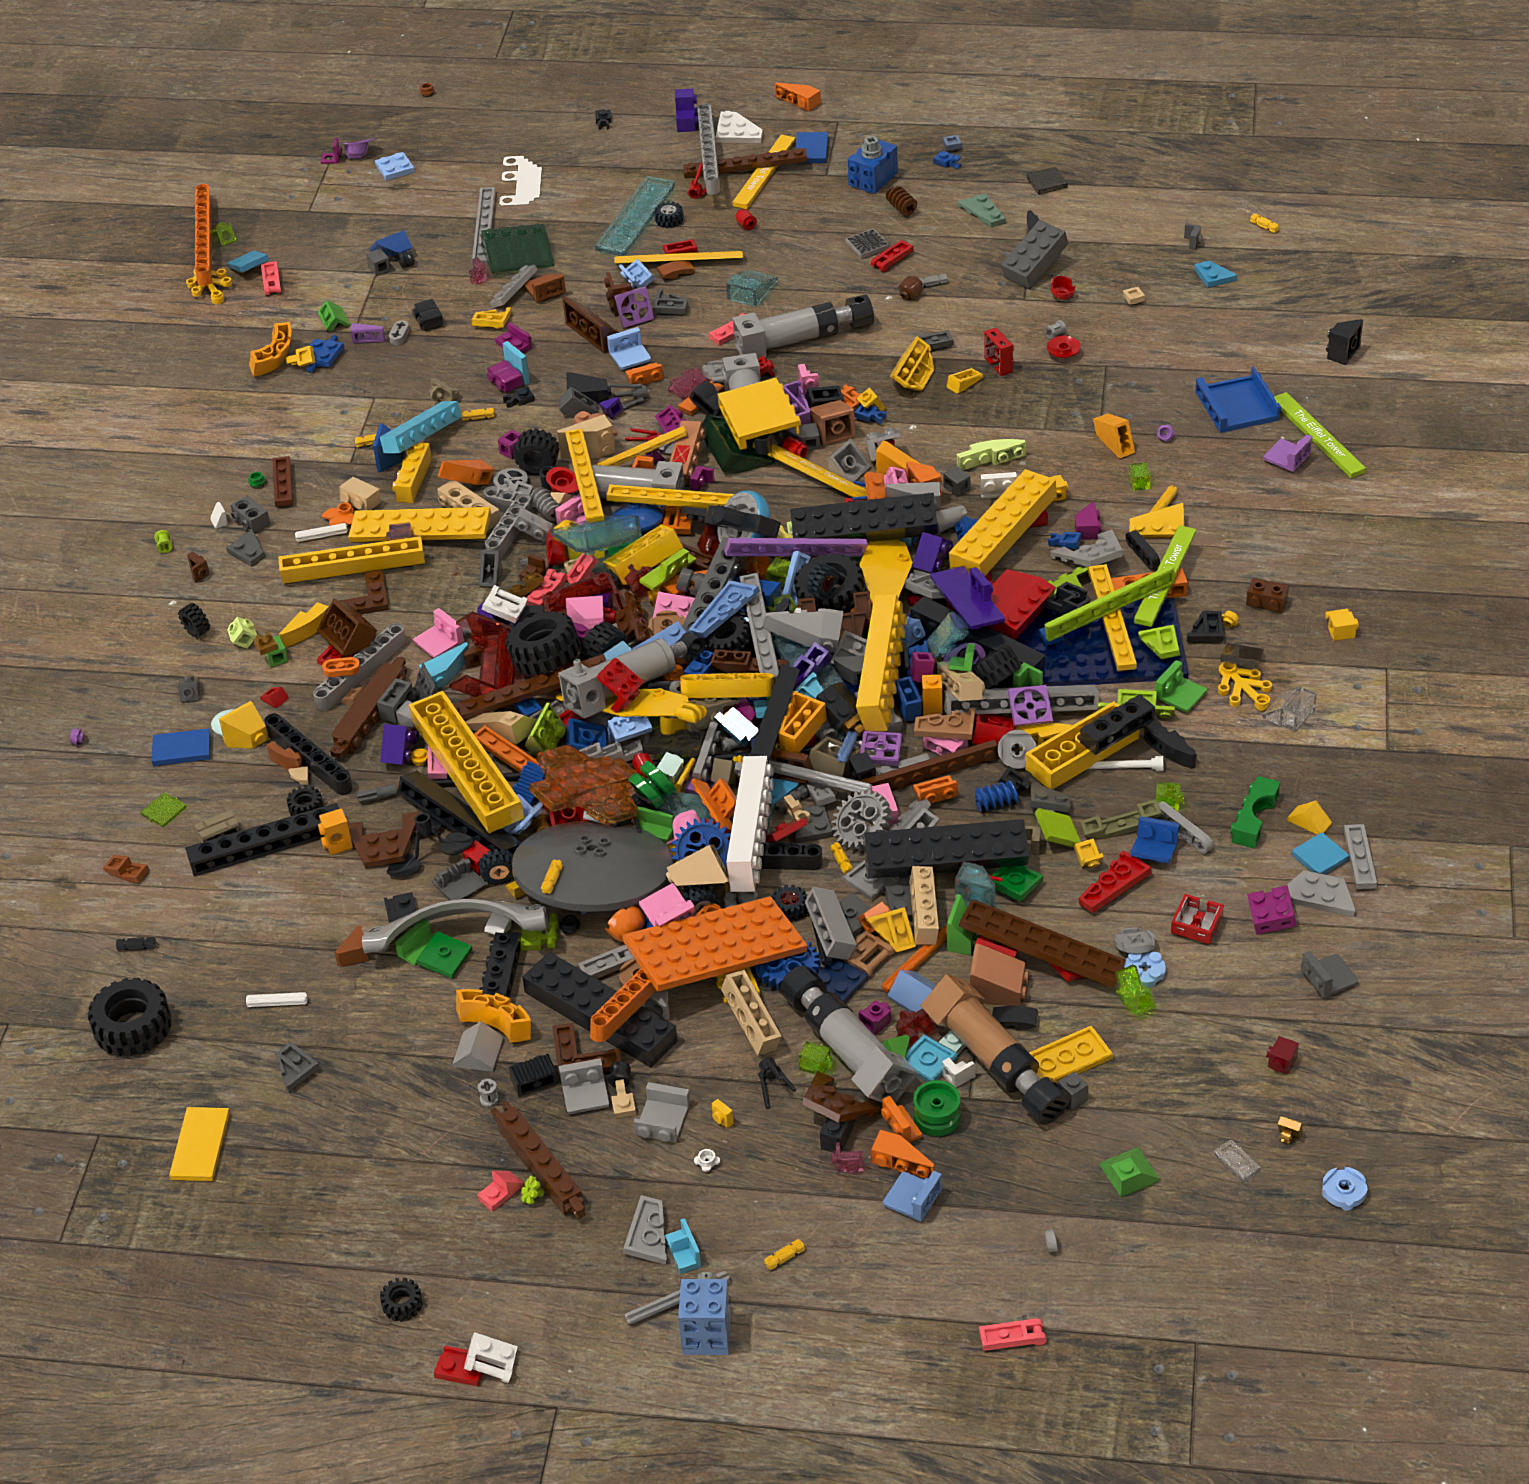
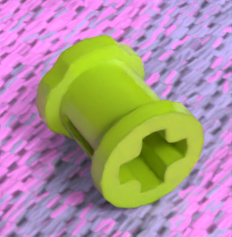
[154,530,173,553]

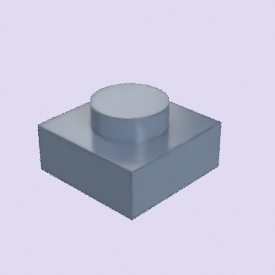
[943,135,962,151]

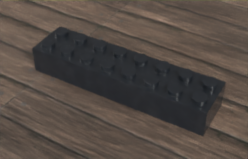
[790,492,938,542]
[863,819,1029,879]
[522,952,678,1068]

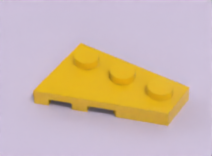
[1129,503,1184,538]

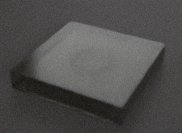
[1027,167,1068,195]
[1220,643,1264,667]

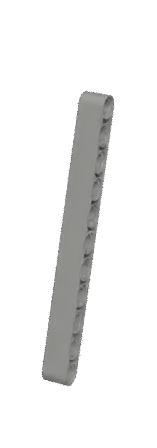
[698,103,721,195]

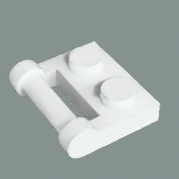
[482,585,529,623]
[464,1332,518,1383]

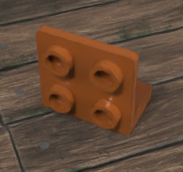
[524,273,566,302]

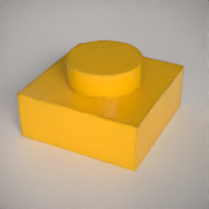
[712,1099,734,1129]

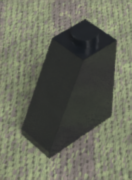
[566,372,612,404]

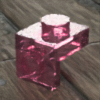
[469,257,487,285]
[832,1142,863,1173]

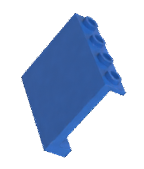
[1195,366,1281,433]

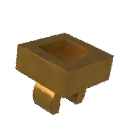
[253,631,278,656]
[842,712,864,737]
[1278,1116,1303,1145]

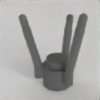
[608,383,647,410]

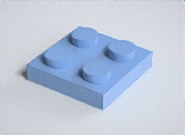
[375,152,415,181]

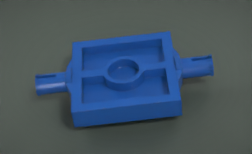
[306,335,345,373]

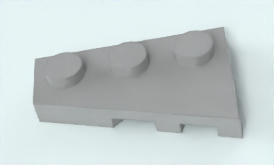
[623,1195,667,1265]

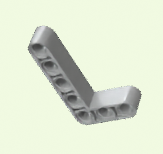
[484,486,533,558]

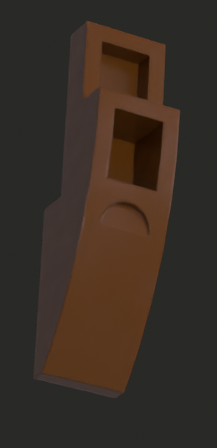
[711,649,789,674]

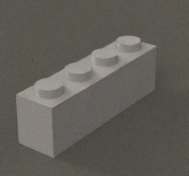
[805,887,857,960]

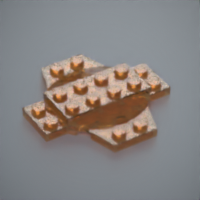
[529,745,638,825]

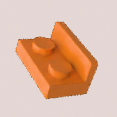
[625,362,664,385]

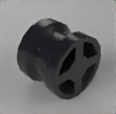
[397,249,415,268]
[608,1061,631,1087]

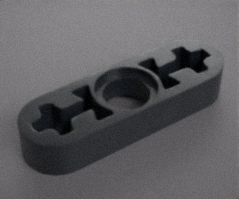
[1125,530,1160,569]

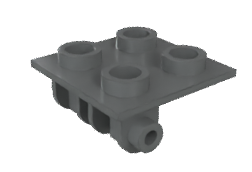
[413,663,436,701]
[432,858,487,900]

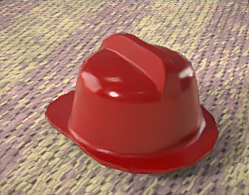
[546,467,579,494]
[546,530,568,568]

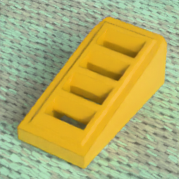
[947,368,984,394]

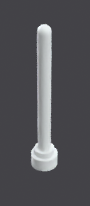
[1088,756,1163,771]

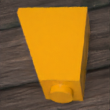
[1093,413,1135,458]
[876,440,921,475]
[922,675,943,716]

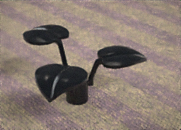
[386,810,474,877]

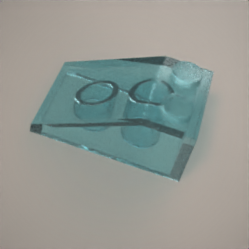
[726,270,778,306]

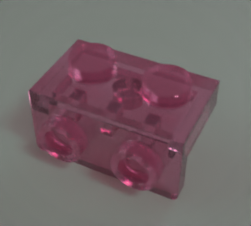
[668,366,709,401]

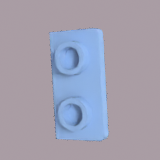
[619,259,655,288]

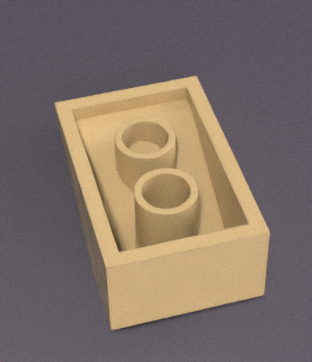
[557,415,615,459]

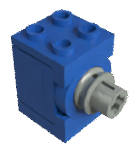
[848,136,898,194]

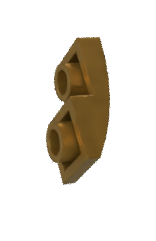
[506,572,544,597]

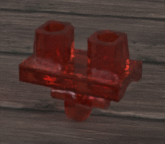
[624,564,653,597]
[896,1008,934,1044]

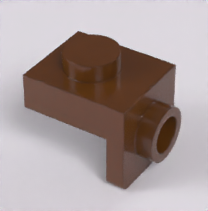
[187,551,209,582]

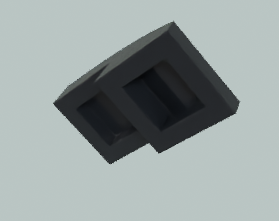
[992,1006,1038,1031]

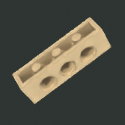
[437,480,500,531]
[937,661,985,701]
[909,866,939,945]
[721,970,782,1056]

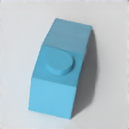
[419,642,469,690]

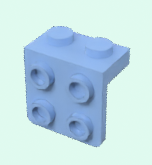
[607,327,651,370]

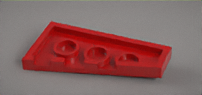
[1078,850,1152,913]

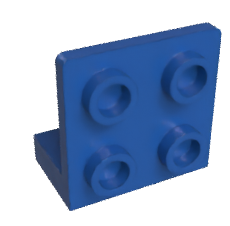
[1130,816,1180,863]

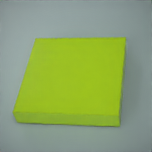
[1035,808,1081,847]

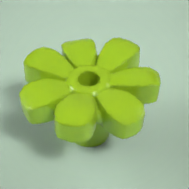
[521,1176,544,1204]

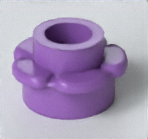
[1157,424,1174,442]
[70,728,84,746]

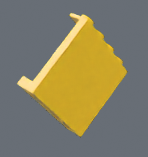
[718,378,801,450]

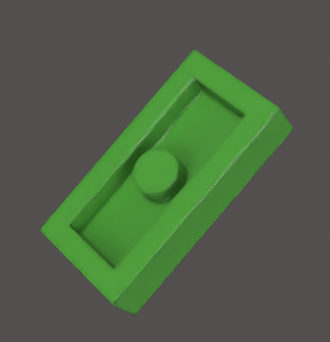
[318,300,350,332]
[948,643,975,672]
[1013,663,1043,688]
[634,807,674,845]
[395,918,434,966]

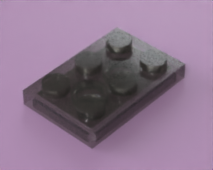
[642,728,705,757]

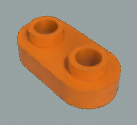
[322,657,360,677]

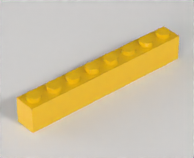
[278,536,425,584]

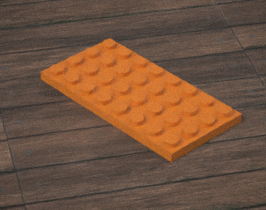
[623,896,808,992]

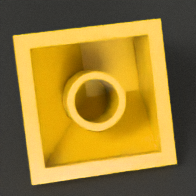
[218,701,269,748]

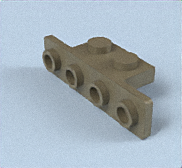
[670,697,739,732]

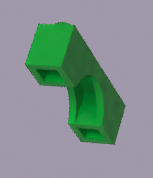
[1230,776,1280,849]

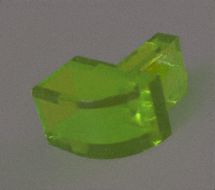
[1115,964,1156,1016]

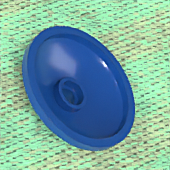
[610,503,663,532]

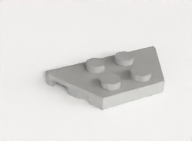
[904,568,945,600]
[1287,870,1355,917]

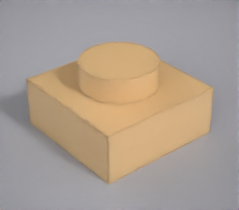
[1123,287,1145,305]

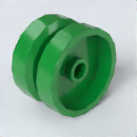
[627,761,677,810]
[913,1080,961,1136]

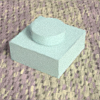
[939,1030,966,1054]

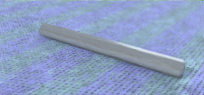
[769,760,872,793]

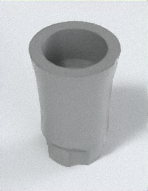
[935,505,968,536]

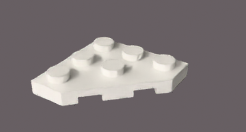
[715,111,763,143]

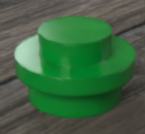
[248,471,266,487]

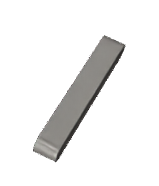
[313,623,407,711]

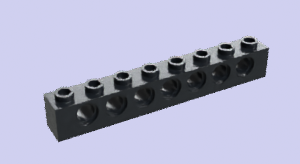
[185,803,339,877]

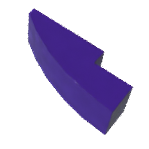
[792,642,833,691]

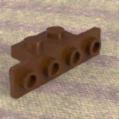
[615,591,651,643]

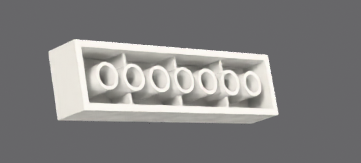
[726,756,774,892]

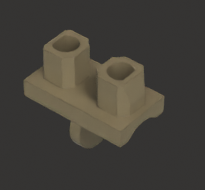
[429,378,459,402]

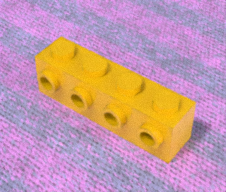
[392,442,432,503]

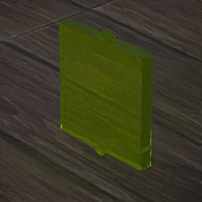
[140,792,187,828]

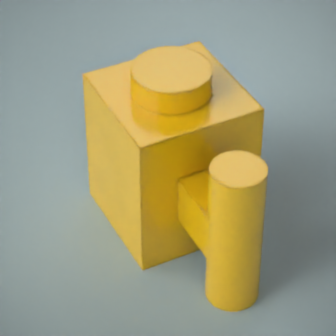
[1325,609,1359,641]

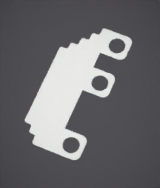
[499,156,542,205]

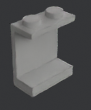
[633,1082,690,1143]

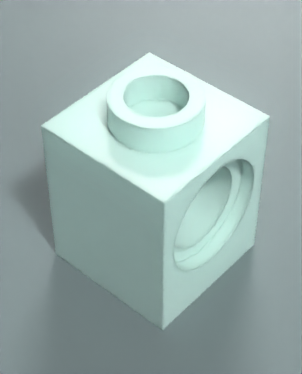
[657,752,684,785]

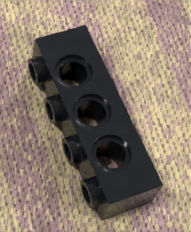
[1080,694,1155,755]

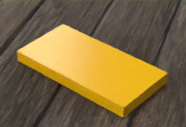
[1029,1026,1113,1083]
[169,1107,230,1181]

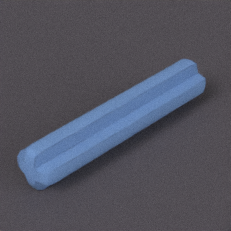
[837,731,858,763]

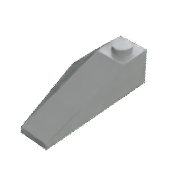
[763,608,843,653]

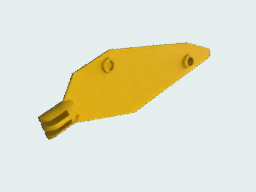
[859,539,913,605]
[555,688,707,724]

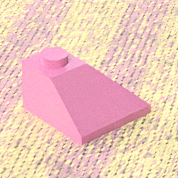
[566,595,605,630]

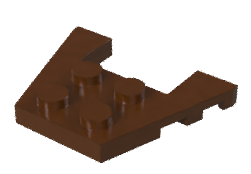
[798,591,870,644]
[348,811,420,868]
[802,1071,883,1123]

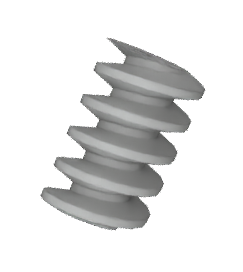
[531,487,561,522]

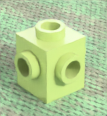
[227,617,257,649]

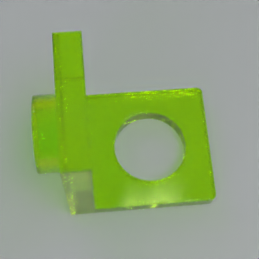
[212,222,237,245]

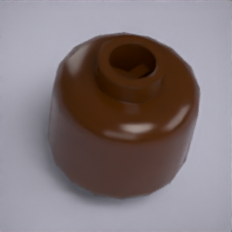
[899,276,923,300]

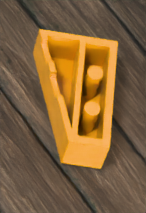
[779,691,827,753]

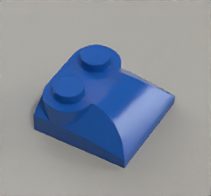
[565,718,606,754]

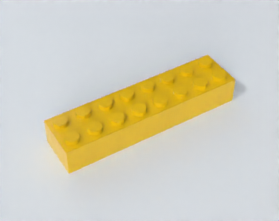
[949,469,1057,576]
[856,594,907,732]

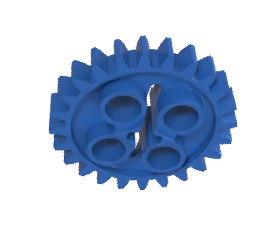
[670,818,731,866]
[754,938,820,990]

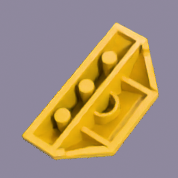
[889,336,934,391]

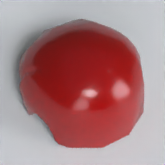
[1050,276,1076,300]

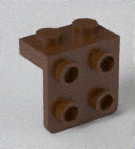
[604,272,634,316]

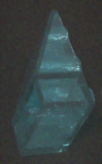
[926,612,969,658]

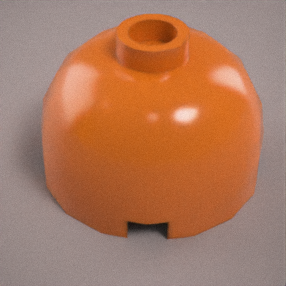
[605,905,646,942]

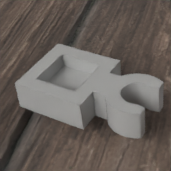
[500,478,533,495]

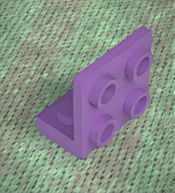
[1263,434,1313,472]

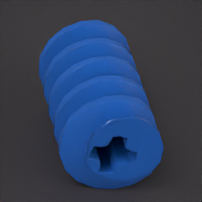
[975,781,1019,813]

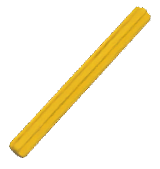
[594,426,687,466]

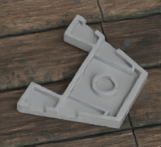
[1050,530,1123,567]

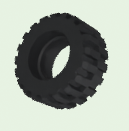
[794,553,867,613]
[505,611,581,675]
[88,978,172,1057]

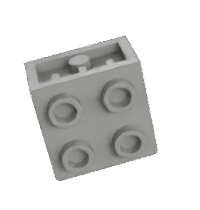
[864,428,901,461]
[559,1058,609,1114]

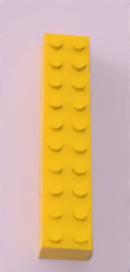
[408,691,524,833]

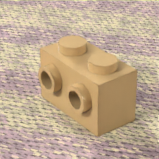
[339,477,381,511]

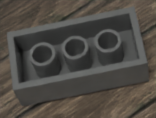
[1001,220,1068,289]

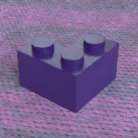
[675,88,698,132]
[912,532,954,573]
[380,724,419,765]

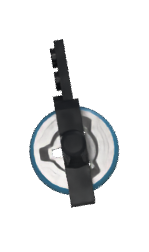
[681,490,781,542]

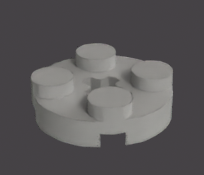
[998,730,1037,769]

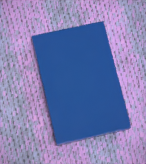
[796,132,828,163]
[152,728,211,766]

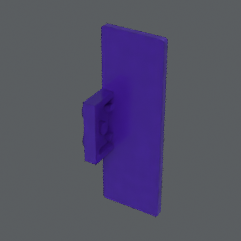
[930,566,1005,629]

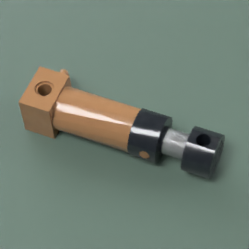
[920,974,1070,1125]

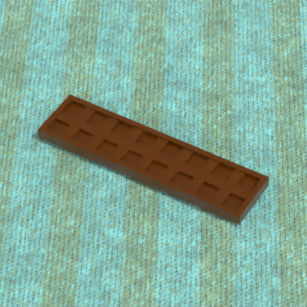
[959,899,1126,988]

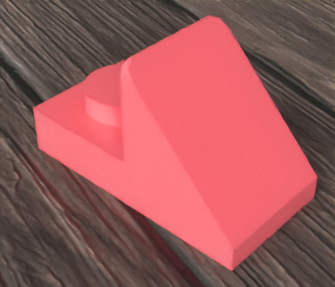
[566,549,598,589]
[477,1171,525,1212]

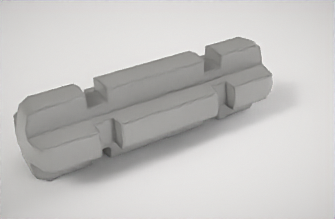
[919,274,947,287]

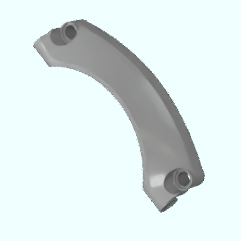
[362,899,549,954]

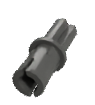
[357,784,397,803]

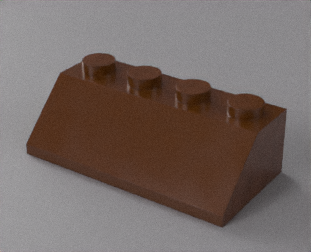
[562,296,619,353]
[317,598,378,656]

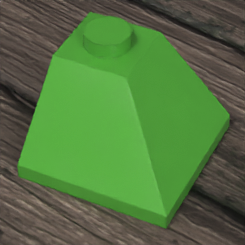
[947,894,979,956]
[1099,1147,1160,1197]

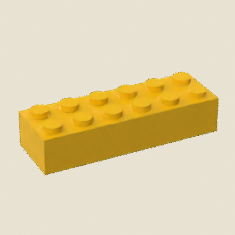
[1025,701,1139,789]

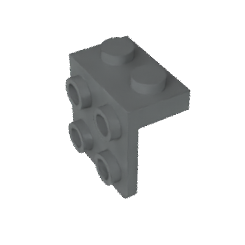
[1301,951,1358,998]

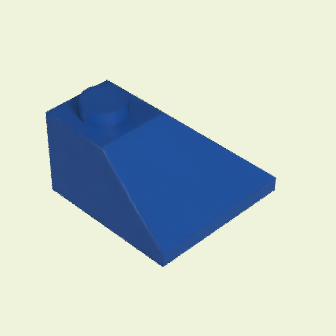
[369,230,412,257]
[373,424,406,472]

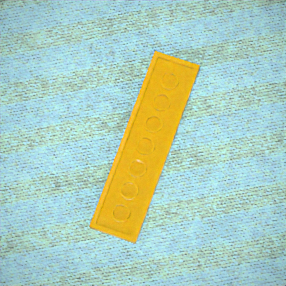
[348,507,491,542]

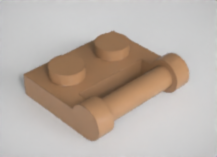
[841,931,895,978]

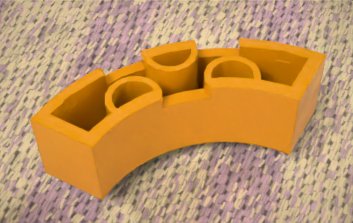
[249,322,292,377]
[456,989,531,1043]

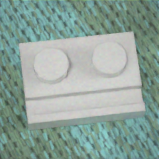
[981,472,1017,499]

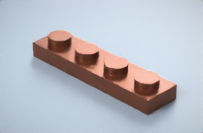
[272,456,293,507]

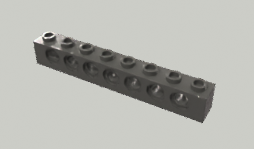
[674,537,746,668]

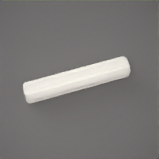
[295,523,348,542]
[246,992,307,1007]

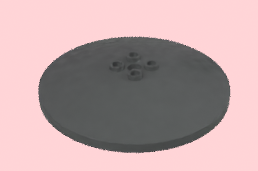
[512,820,672,912]

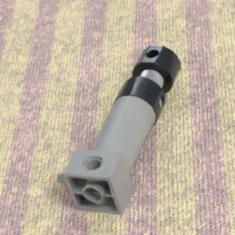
[732,294,874,359]
[780,965,918,1104]

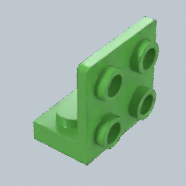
[1155,660,1207,713]

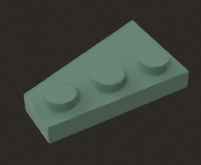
[957,193,1006,227]

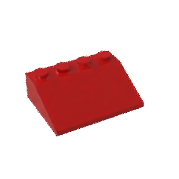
[986,569,1056,640]

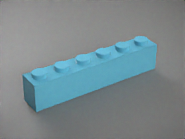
[380,401,462,453]

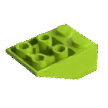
[524,702,566,760]

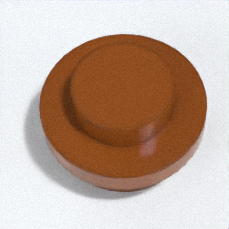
[420,83,435,96]

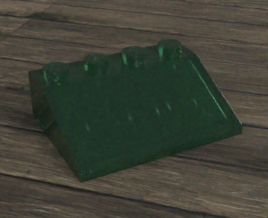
[481,223,554,273]
[702,414,775,473]

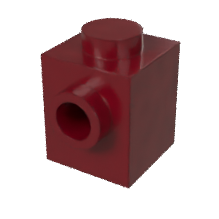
[1266,1036,1299,1074]

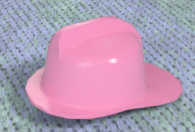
[666,810,701,845]

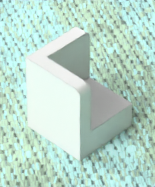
[942,1058,975,1088]

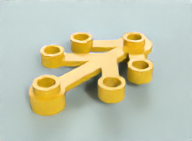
[186,269,232,304]
[1218,660,1272,711]

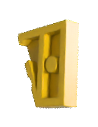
[472,307,512,329]
[866,907,916,952]

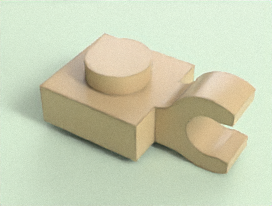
[784,794,811,822]
[611,1079,636,1119]

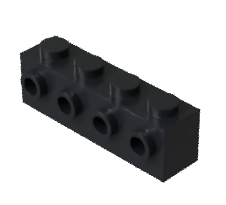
[479,932,521,998]

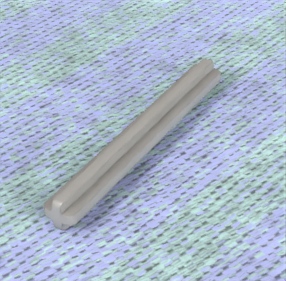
[625,1271,730,1325]

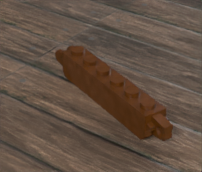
[330,657,407,759]
[491,1101,586,1220]

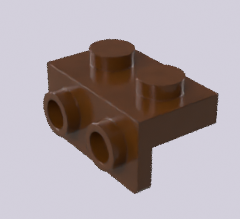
[771,749,814,784]

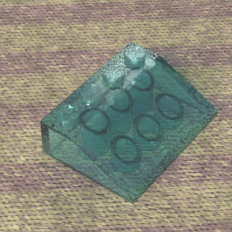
[550,515,642,555]

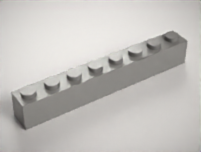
[943,685,1099,715]

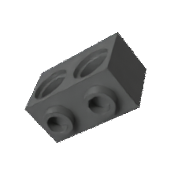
[230,495,271,534]
[377,678,415,723]

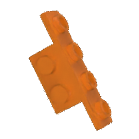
[691,778,737,833]

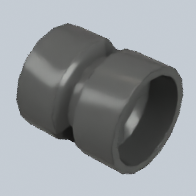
[676,567,705,596]

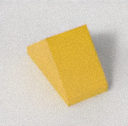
[1287,800,1332,835]

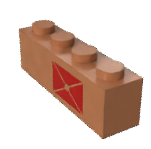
[669,421,706,486]

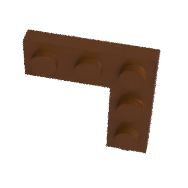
[339,570,389,614]
[552,1023,621,1079]

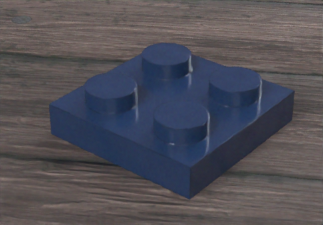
[817,958,868,1003]

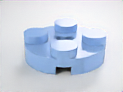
[1124,952,1166,988]
[1322,1167,1367,1211]

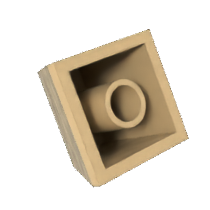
[666,845,729,886]

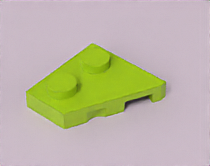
[1138,625,1180,659]

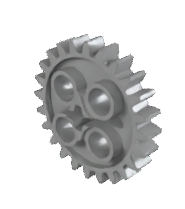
[831,789,892,851]

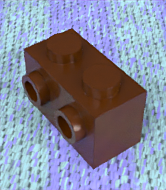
[1246,578,1289,613]

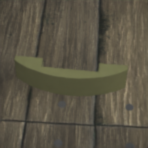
[1080,799,1162,839]

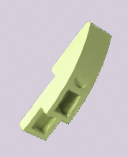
[957,439,1026,470]

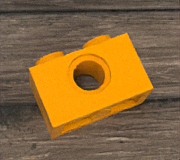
[318,808,353,855]

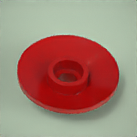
[1047,336,1081,358]

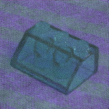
[955,861,996,907]

